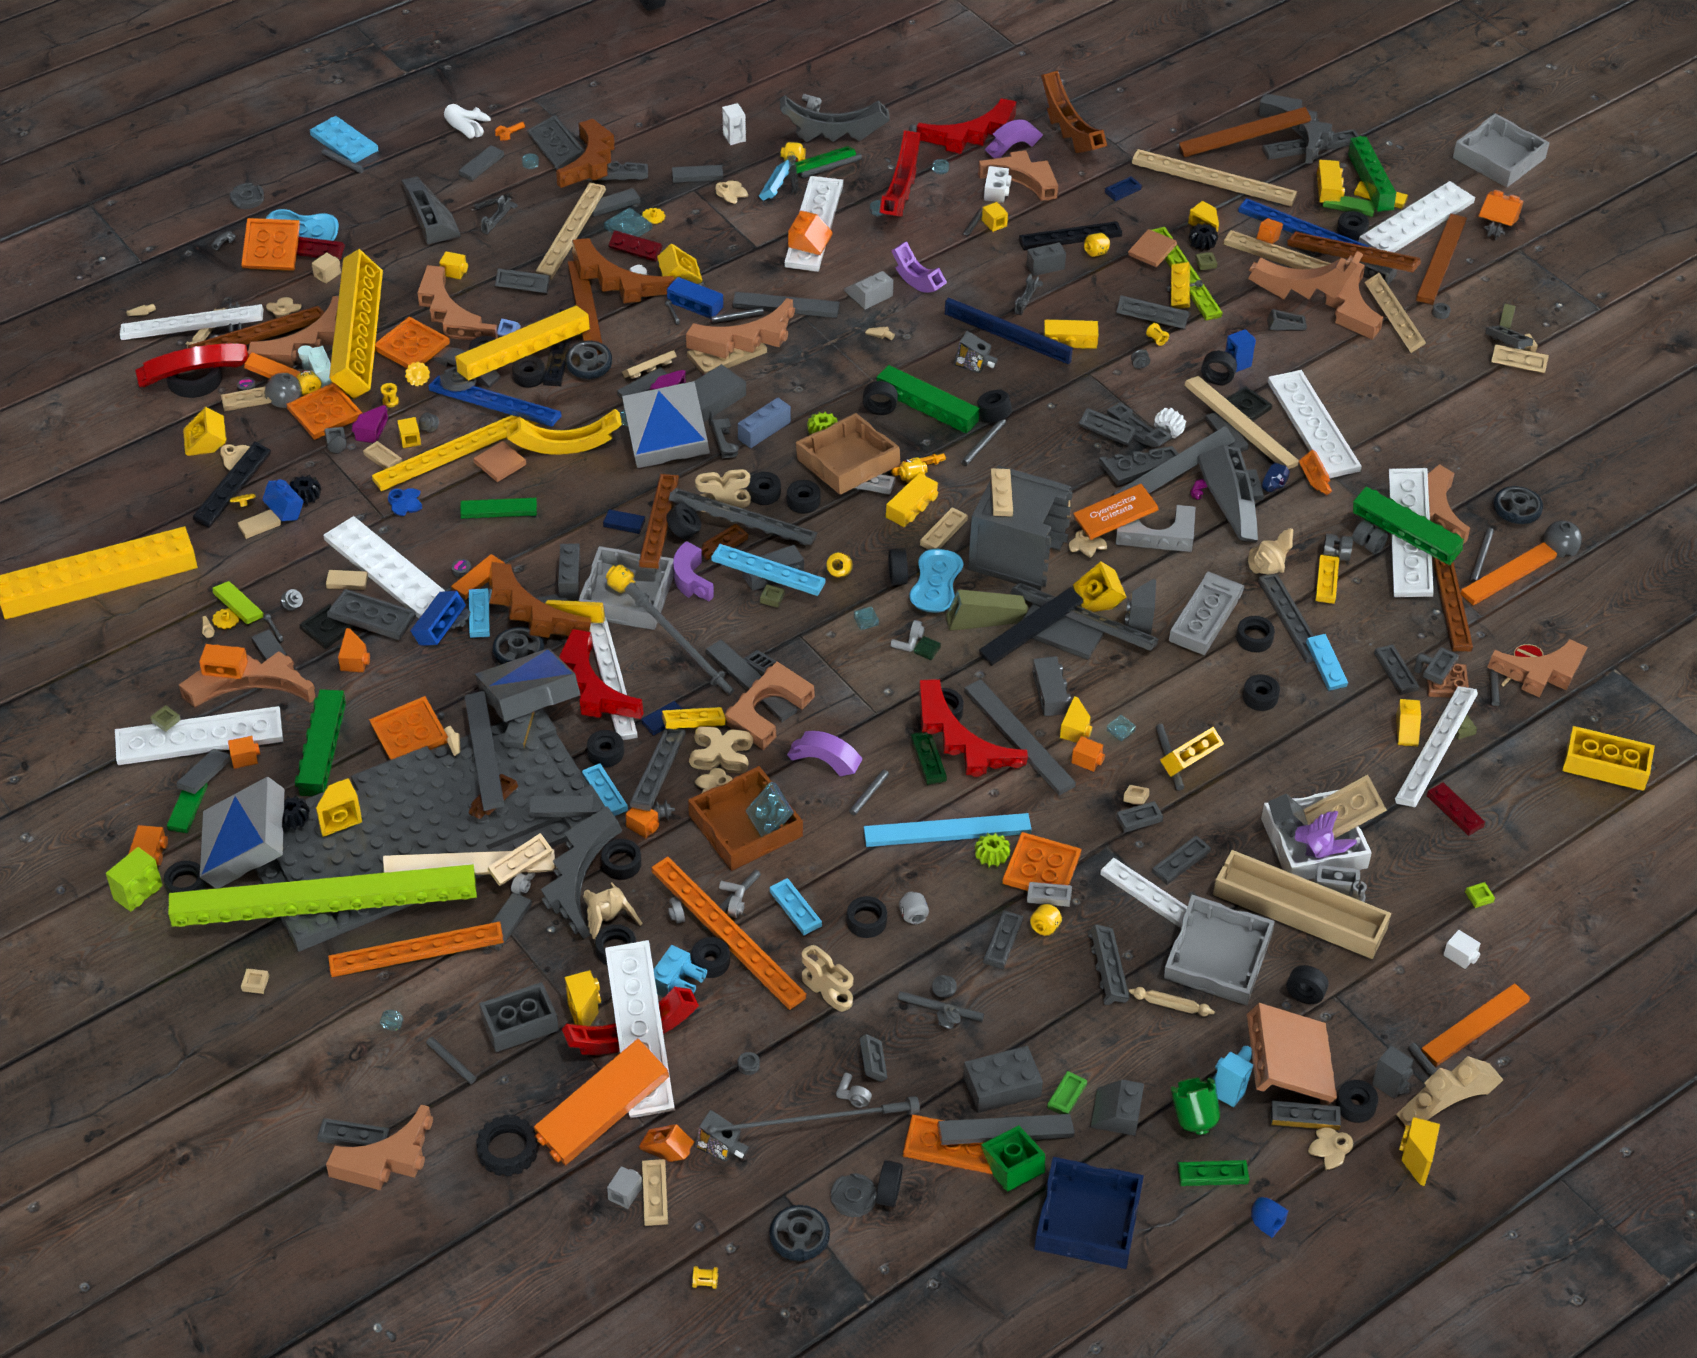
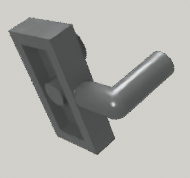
[1414,647,1459,685]

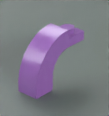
[985,120,1043,159]
[891,241,947,293]
[673,541,714,601]
[787,731,862,776]

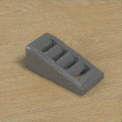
[1267,309,1307,330]
[743,650,777,676]

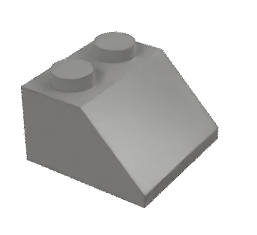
[844,271,893,309]

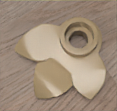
[715,180,748,204]
[266,297,302,318]
[220,444,250,470]
[1069,529,1107,558]
[695,768,732,793]
[1308,1128,1353,1170]

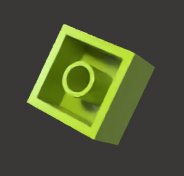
[106,847,163,912]

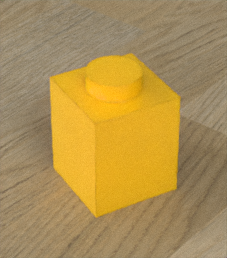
[982,202,1008,232]
[439,251,468,280]
[397,417,421,448]

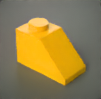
[1188,201,1219,232]
[1060,696,1093,743]
[1396,699,1421,747]

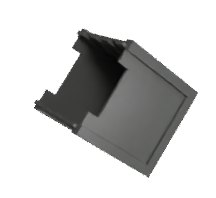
[968,465,1073,591]

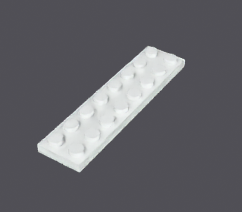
[785,176,843,272]
[1359,181,1475,252]
[1268,370,1362,478]
[1389,468,1433,597]
[323,516,445,618]
[115,706,283,765]
[605,940,675,1118]

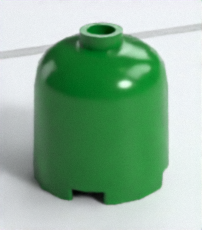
[1171,1077,1220,1135]

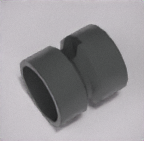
[1352,520,1388,554]
[1323,533,1353,561]

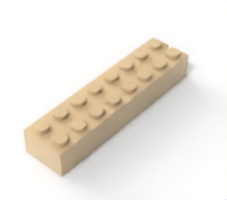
[1213,850,1392,959]

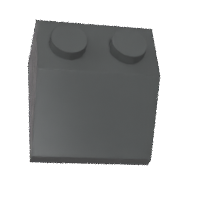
[1124,579,1156,634]
[1091,1080,1144,1136]

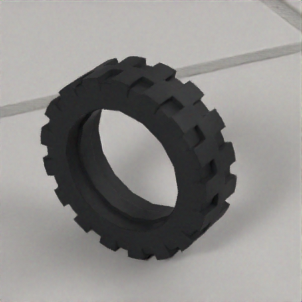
[476,1115,538,1176]

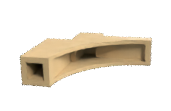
[1396,1056,1503,1126]

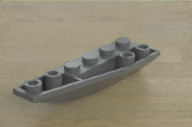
[401,176,461,244]
[1197,445,1258,543]

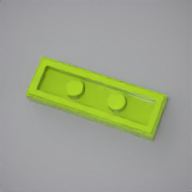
[213,581,263,624]

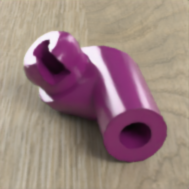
[1190,479,1208,500]

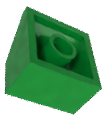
[981,1125,1045,1192]

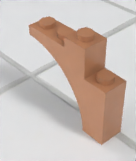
[978,150,1058,201]
[1325,263,1383,340]
[1428,464,1470,544]
[1487,639,1588,698]
[326,1105,433,1190]

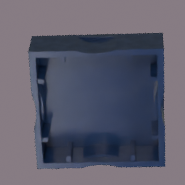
[1034,1157,1144,1269]

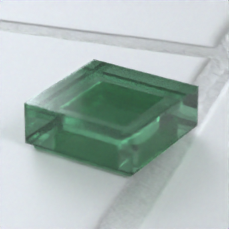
[914,636,941,660]

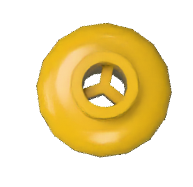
[781,142,806,164]
[1084,233,1110,257]
[296,370,322,396]
[899,458,928,483]
[826,552,853,578]
[605,565,635,593]
[1030,904,1062,936]

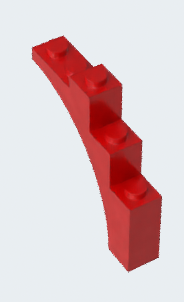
[917,98,1017,154]
[879,130,921,217]
[559,629,644,719]
[919,679,1028,777]

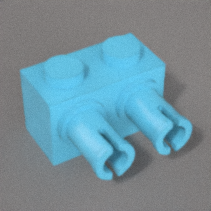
[654,945,707,997]
[1212,1046,1254,1108]

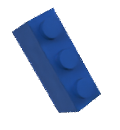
[667,277,723,319]
[410,591,466,645]

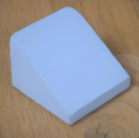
[497,318,521,337]

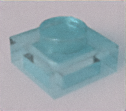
[854,607,879,630]
[1107,715,1136,741]

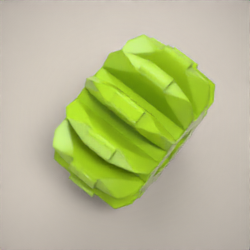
[807,411,838,435]
[975,832,1010,868]

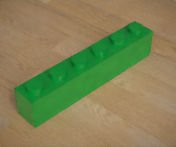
[1348,136,1396,212]
[876,365,980,434]
[1353,487,1464,565]
[295,689,346,797]

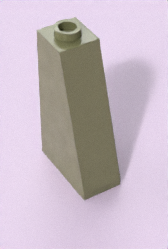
[946,589,1028,631]

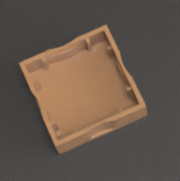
[796,413,901,494]

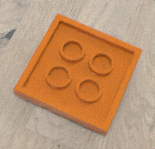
[241,218,300,270]
[375,316,450,369]
[287,383,362,440]
[369,696,448,760]
[1002,832,1082,891]

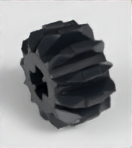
[1189,223,1218,251]
[289,475,321,506]
[282,795,310,831]

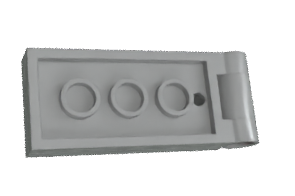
[1169,572,1244,655]

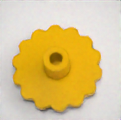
[642,208,665,225]
[405,362,430,387]
[230,494,256,507]
[212,608,240,629]

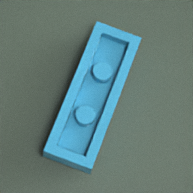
[759,160,791,201]
[469,588,490,638]
[1306,634,1348,691]
[582,763,628,816]
[770,878,822,935]

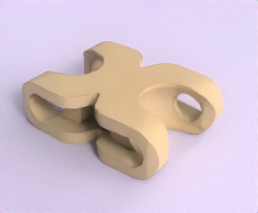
[695,469,751,512]
[689,727,753,773]
[802,945,853,1012]

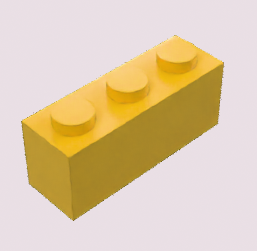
[1316,160,1345,203]
[1043,319,1098,349]
[886,473,938,527]
[1160,727,1224,777]

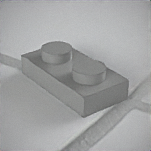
[855,474,895,495]
[1027,882,1072,907]

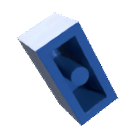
[1225,329,1256,372]
[262,479,304,521]

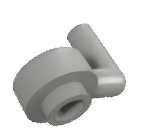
[802,94,822,112]
[890,620,925,652]
[511,873,535,895]
[719,881,745,918]
[668,897,685,923]
[836,1073,872,1107]

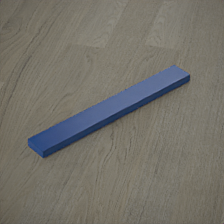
[1238,198,1369,247]
[428,376,562,427]

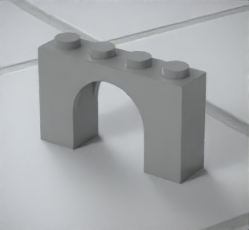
[1116,505,1196,552]

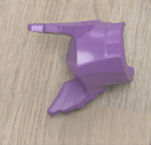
[1295,811,1357,859]

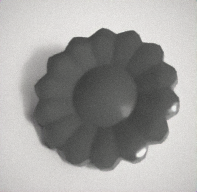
[450,608,470,629]

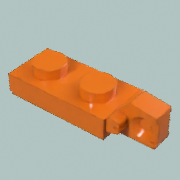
[1299,449,1332,496]

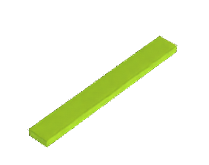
[1152,227,1223,321]

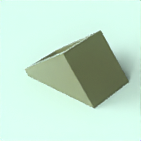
[1499,304,1516,329]

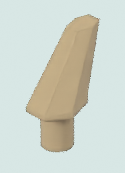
[126,304,156,316]
[865,327,895,340]
[202,616,215,638]
[444,726,460,756]

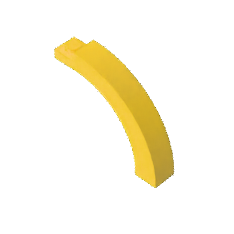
[506,409,622,455]

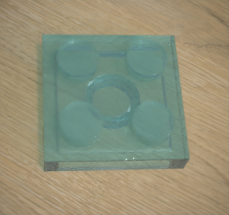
[604,207,653,237]
[745,782,794,837]

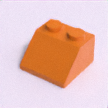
[1479,190,1524,226]
[788,210,833,255]

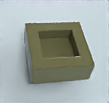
[1195,252,1217,270]
[760,584,785,608]
[150,705,181,732]
[1455,715,1477,740]

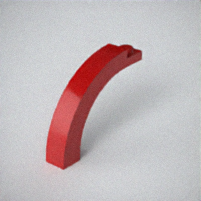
[135,344,249,388]
[562,987,699,1055]

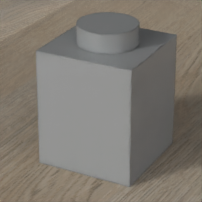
[607,1166,642,1209]

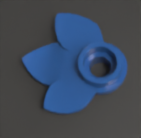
[388,488,423,516]

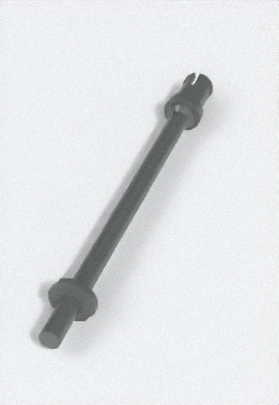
[625,582,734,695]

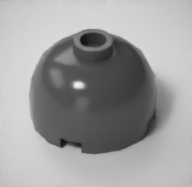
[264,373,302,408]
[1542,520,1582,558]

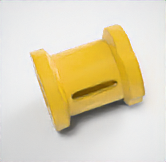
[1146,323,1169,346]
[381,383,399,407]
[693,1266,718,1289]

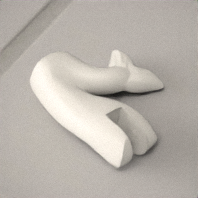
[444,104,491,139]

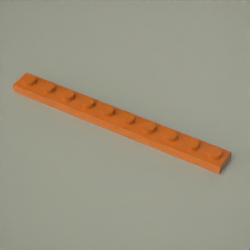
[651,856,807,1010]

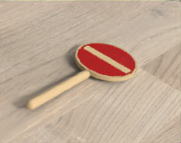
[1501,644,1544,687]

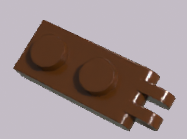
[700,524,748,560]
[469,774,518,819]

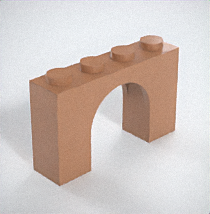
[725,662,815,750]

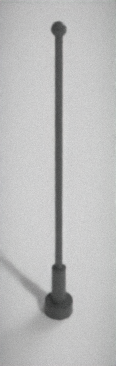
[707,1096,920,1134]

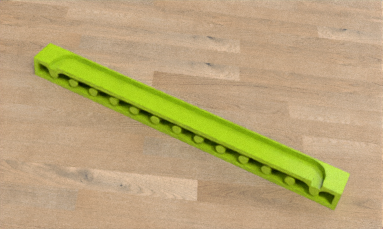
[168,864,477,927]

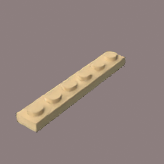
[1364,273,1426,353]

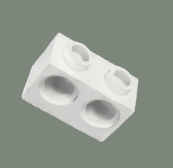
[722,103,746,145]
[984,166,1011,203]

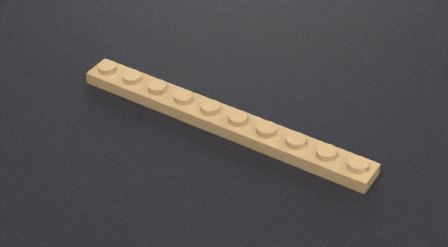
[1132,149,1297,206]

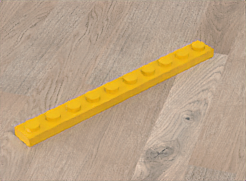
[372,415,539,491]

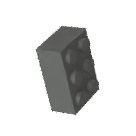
[479,982,559,1052]
[963,1046,1043,1113]

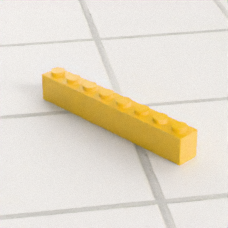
[455,305,590,381]

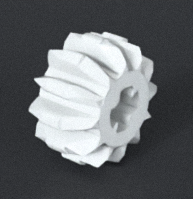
[1154,408,1186,439]

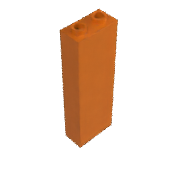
[534,1038,669,1166]

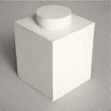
[1443,930,1481,969]

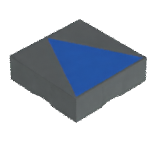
[475,648,580,722]

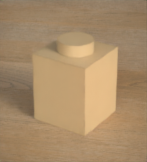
[312,253,341,284]

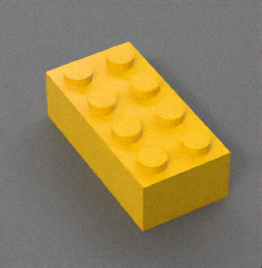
[1562,726,1655,791]

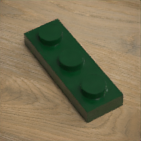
[911,732,947,785]

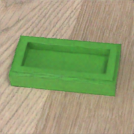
[1047,1071,1087,1114]

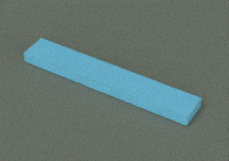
[712,544,826,596]

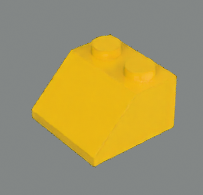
[657,243,703,284]
[183,407,226,456]
[1073,562,1127,612]
[316,778,362,837]
[565,970,601,1026]
[1399,1117,1440,1186]

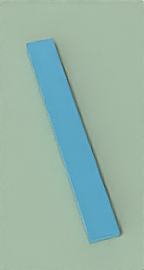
[864,813,1032,847]

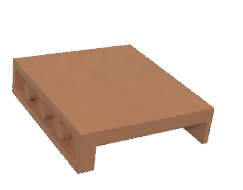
[1247,1003,1337,1105]

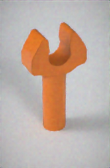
[495,122,525,141]

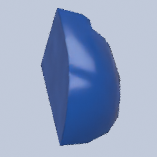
[1251,1197,1288,1238]

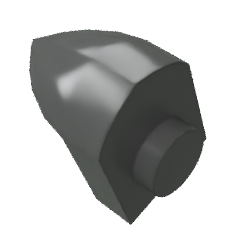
[324,427,347,454]

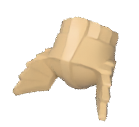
[1248,528,1293,575]
[583,882,643,939]

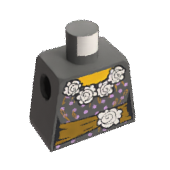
[954,331,998,373]
[694,1110,749,1162]

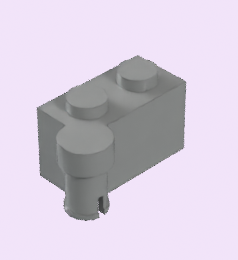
[1314,865,1367,902]

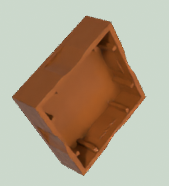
[688,766,803,871]

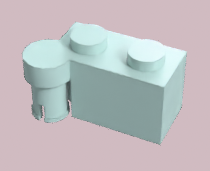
[298,345,333,388]

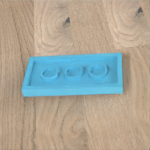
[310,116,378,163]

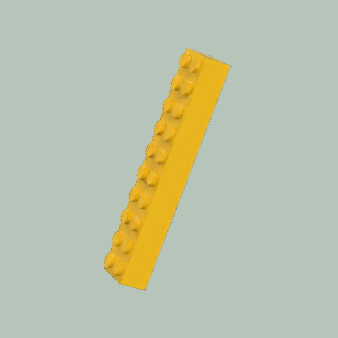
[329,249,383,399]
[0,526,198,620]

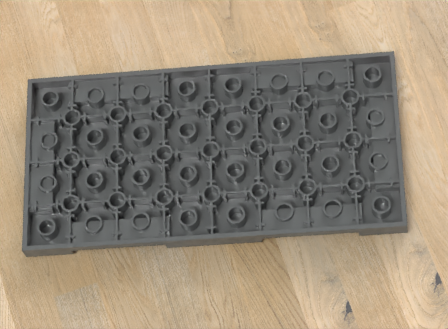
[255,708,605,952]

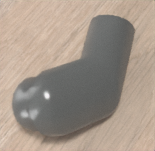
[211,231,236,250]

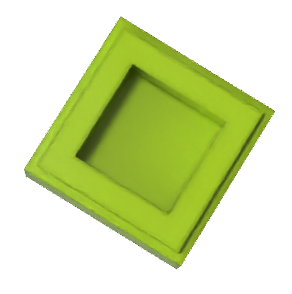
[1465,882,1495,908]

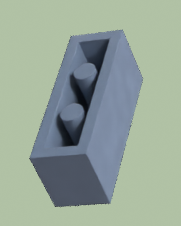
[738,398,791,449]

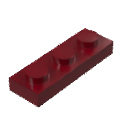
[608,230,663,262]
[297,237,345,261]
[1427,782,1485,836]

